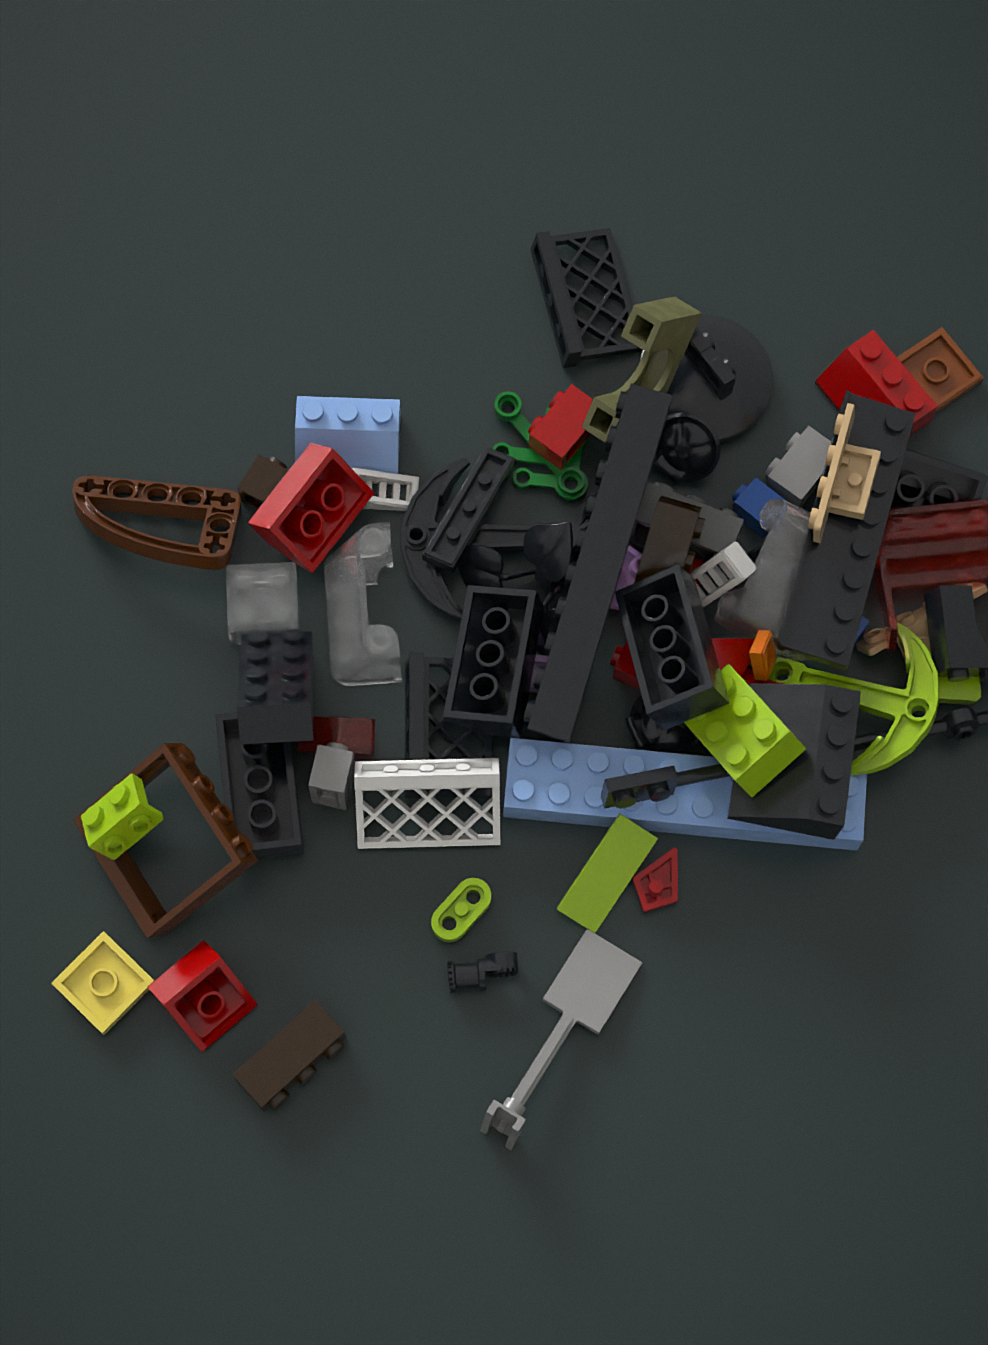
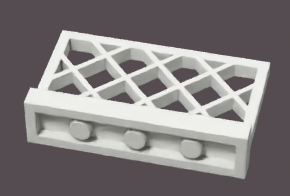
[354,758,500,849]

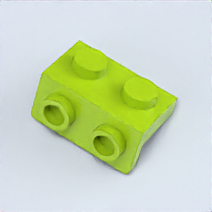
[81,773,164,860]

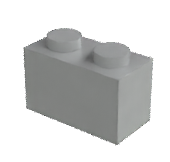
[765,426,831,512]
[308,742,355,810]

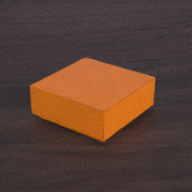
[749,630,777,681]

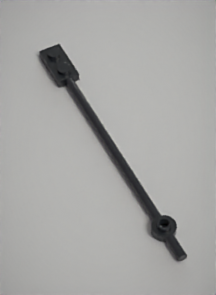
[600,708,988,809]

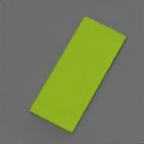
[556,813,658,933]

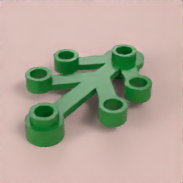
[492,391,588,501]

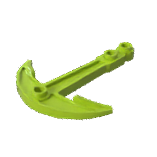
[749,622,939,776]

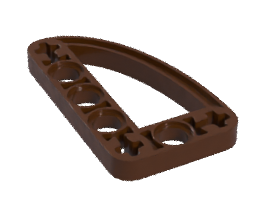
[72,475,241,570]

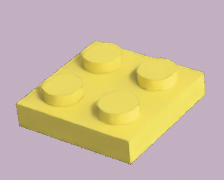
[51,931,154,1035]

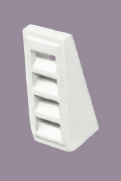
[352,468,419,511]
[689,541,756,607]

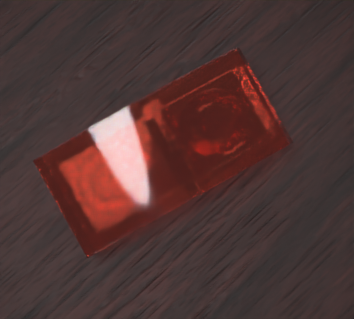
[297,716,375,755]

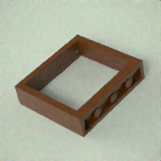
[73,743,258,938]

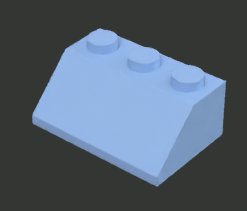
[295,396,401,474]

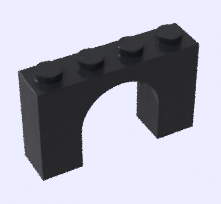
[924,585,988,682]

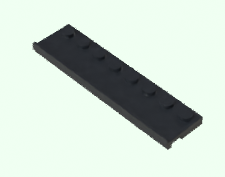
[775,390,916,670]

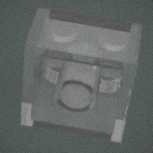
[226,562,301,645]

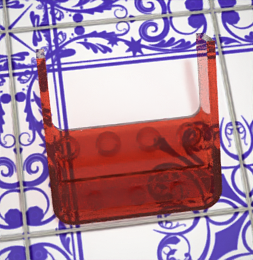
[875,499,988,652]

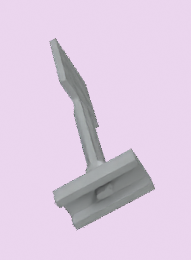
[480,929,643,1150]

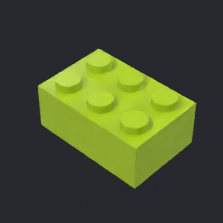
[684,663,806,797]

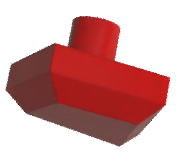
[632,848,678,913]

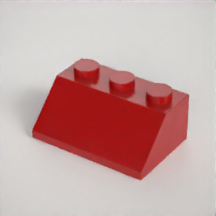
[815,330,938,437]
[248,443,374,573]

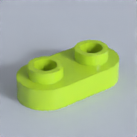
[431,878,491,942]

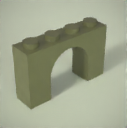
[581,296,702,443]

